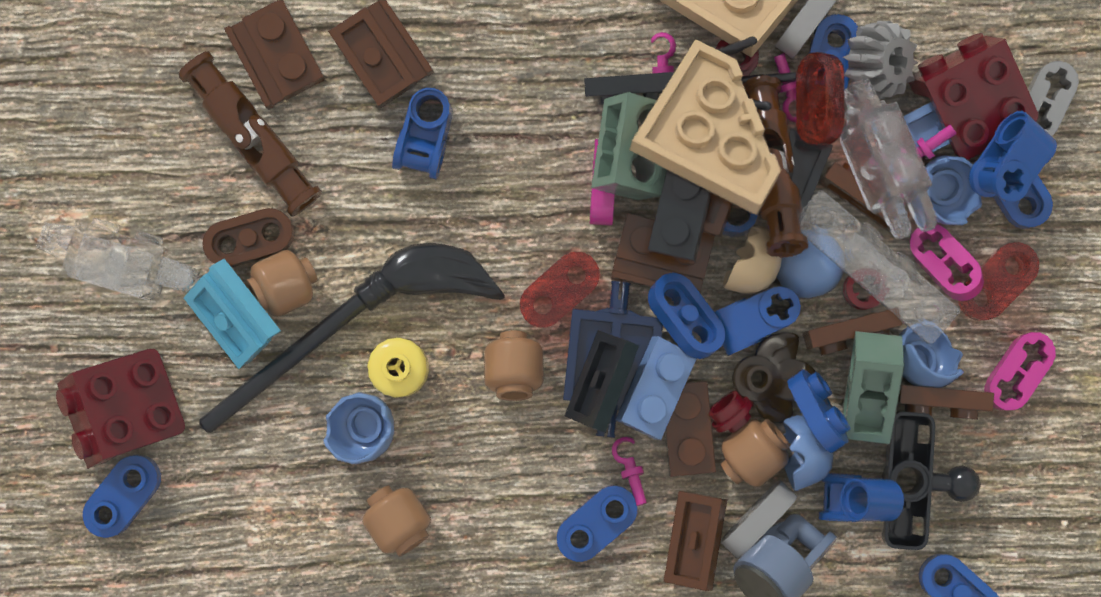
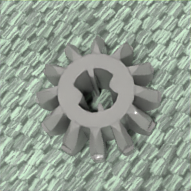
[843,21,919,99]

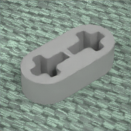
[775,0,837,59]
[1028,61,1079,136]
[720,480,797,559]

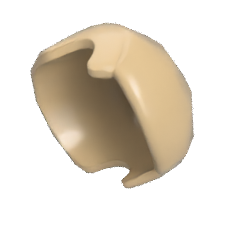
[723,225,782,294]

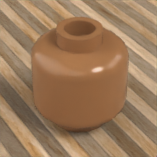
[246,250,318,317]
[484,330,544,401]
[721,419,790,487]
[362,485,431,557]

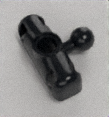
[881,411,981,550]

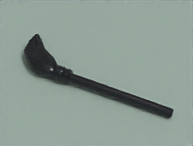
[199,243,505,433]

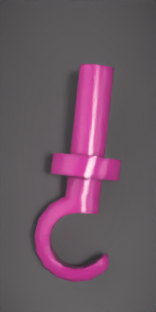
[651,32,676,73]
[774,53,809,122]
[891,125,957,176]
[612,436,647,506]

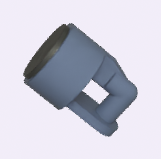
[733,514,838,597]

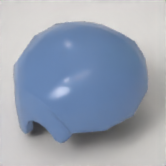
[914,156,982,225]
[777,229,845,298]
[899,322,964,388]
[323,392,394,464]
[783,415,833,491]

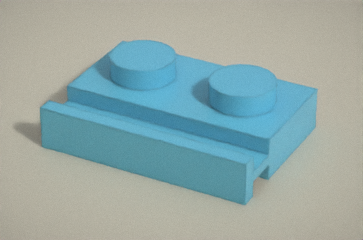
[184,258,281,369]

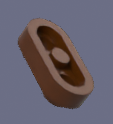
[202,208,295,267]

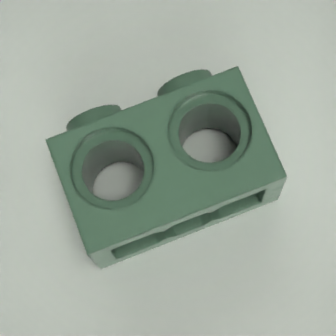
[591,92,667,200]
[843,331,904,444]

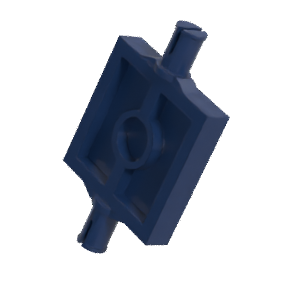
[563,281,663,438]

